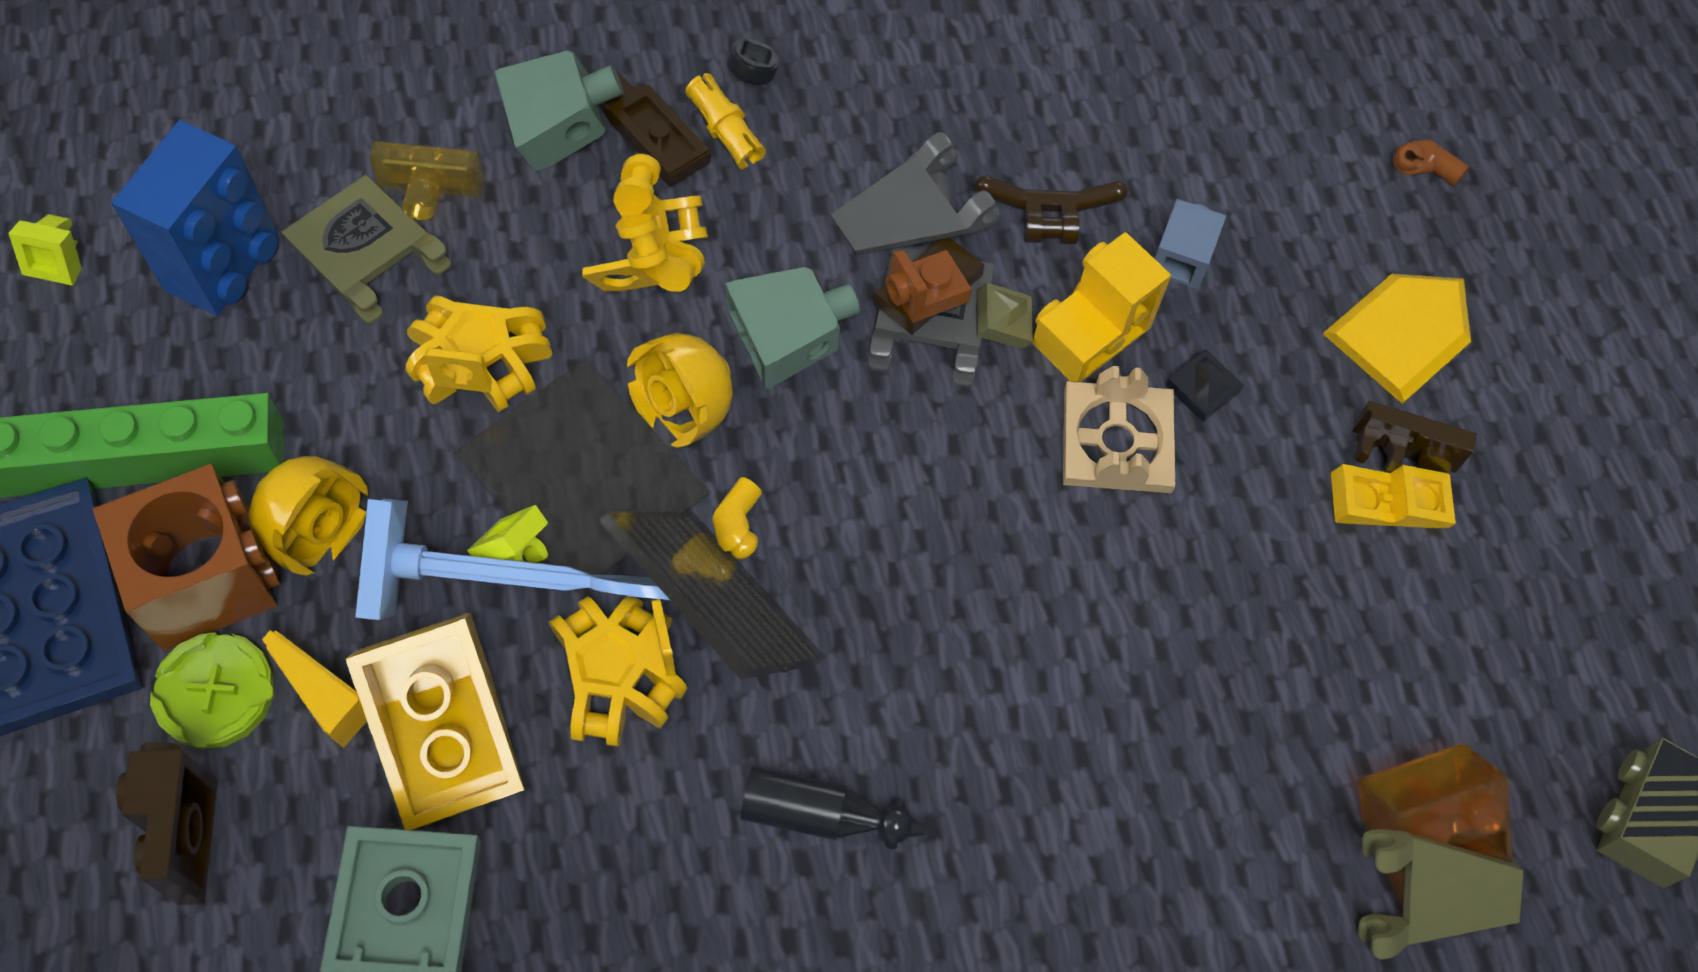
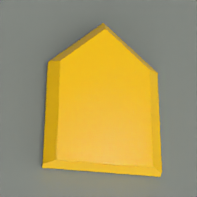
[1323,274,1471,404]

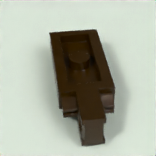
[603,67,711,187]

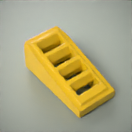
[262,630,367,748]

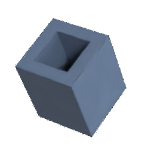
[1155,199,1226,290]

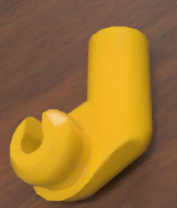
[712,477,762,560]

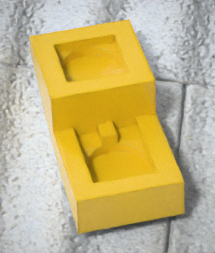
[1331,464,1456,528]

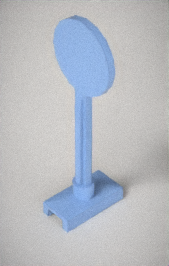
[356,499,708,620]

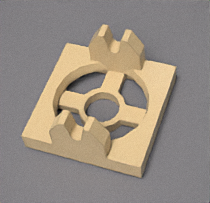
[1063,366,1175,493]

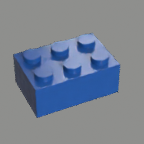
[111,119,279,317]

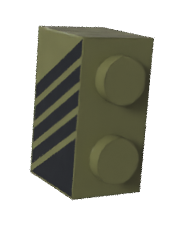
[1596,738,1698,889]

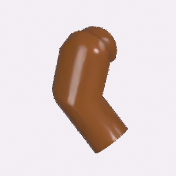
[1393,140,1470,187]

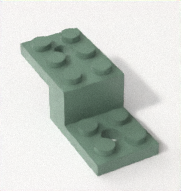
[320,826,481,972]

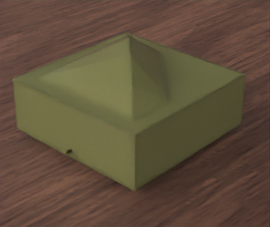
[977,282,1033,348]

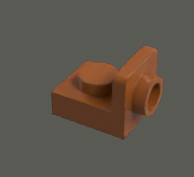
[886,249,972,323]

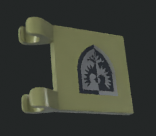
[281,175,452,324]

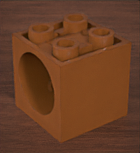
[92,463,281,651]

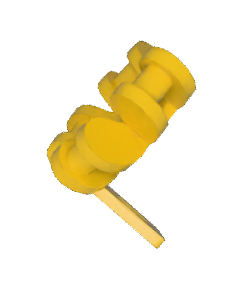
[582,154,708,292]
[406,295,552,413]
[548,596,688,747]

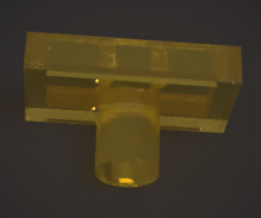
[369,141,484,220]

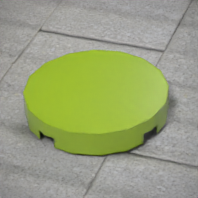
[150,632,274,749]

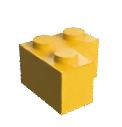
[1032,232,1172,382]

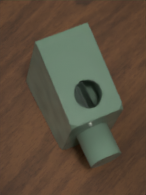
[495,51,624,171]
[725,267,860,389]

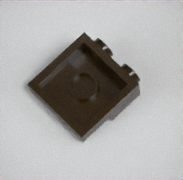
[116,742,218,905]

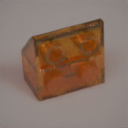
[1358,743,1513,908]

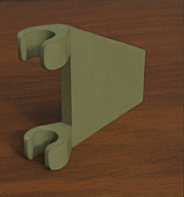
[1358,829,1524,959]

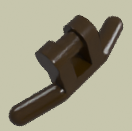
[975,175,1128,244]

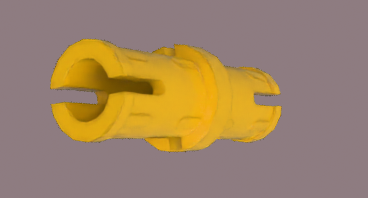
[685,73,766,170]

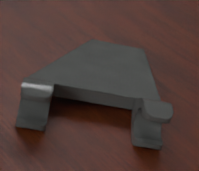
[830,132,1001,254]

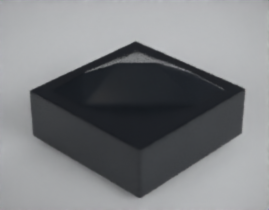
[1165,349,1244,422]

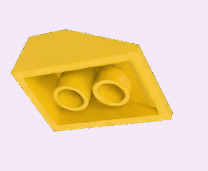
[346,612,524,831]

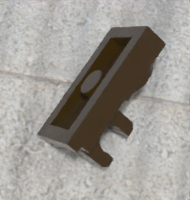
[1352,401,1477,473]

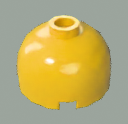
[627,333,733,448]
[249,456,368,576]

